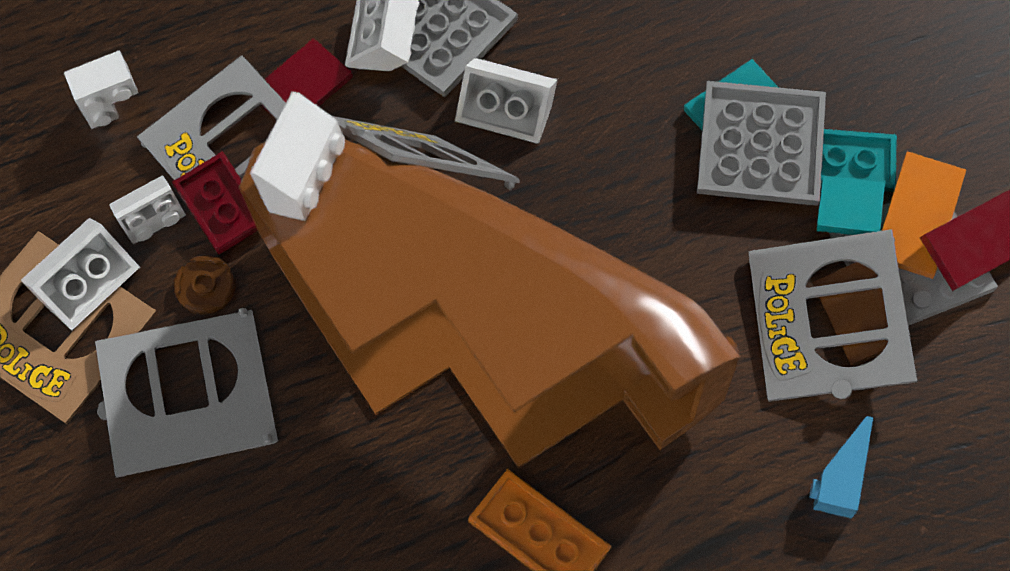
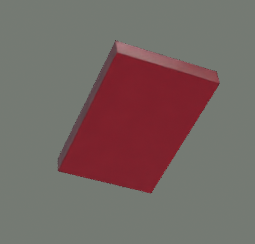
[251,38,353,117]
[172,151,258,255]

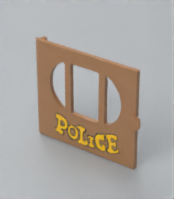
[0,231,157,424]

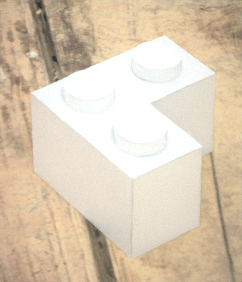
[64,50,138,129]

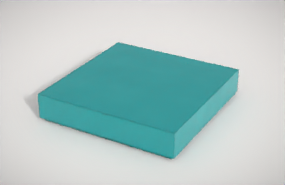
[817,176,885,235]

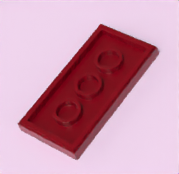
[920,189,1010,292]

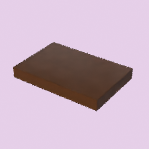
[812,262,911,367]

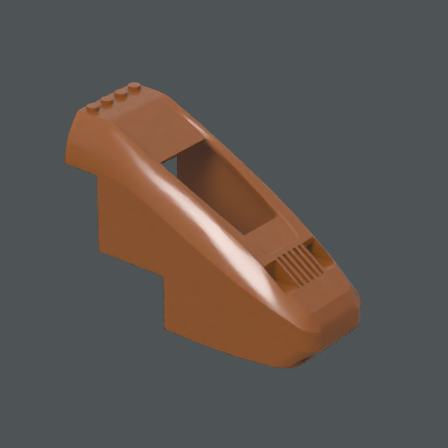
[239,140,740,468]

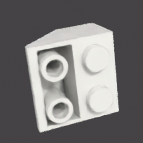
[109,175,185,244]

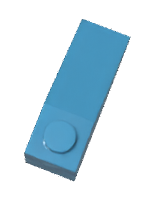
[809,416,873,518]

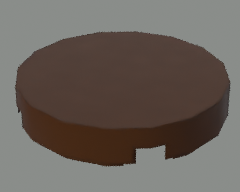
[174,255,236,315]

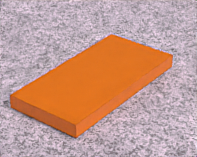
[881,151,966,279]
[468,469,611,571]

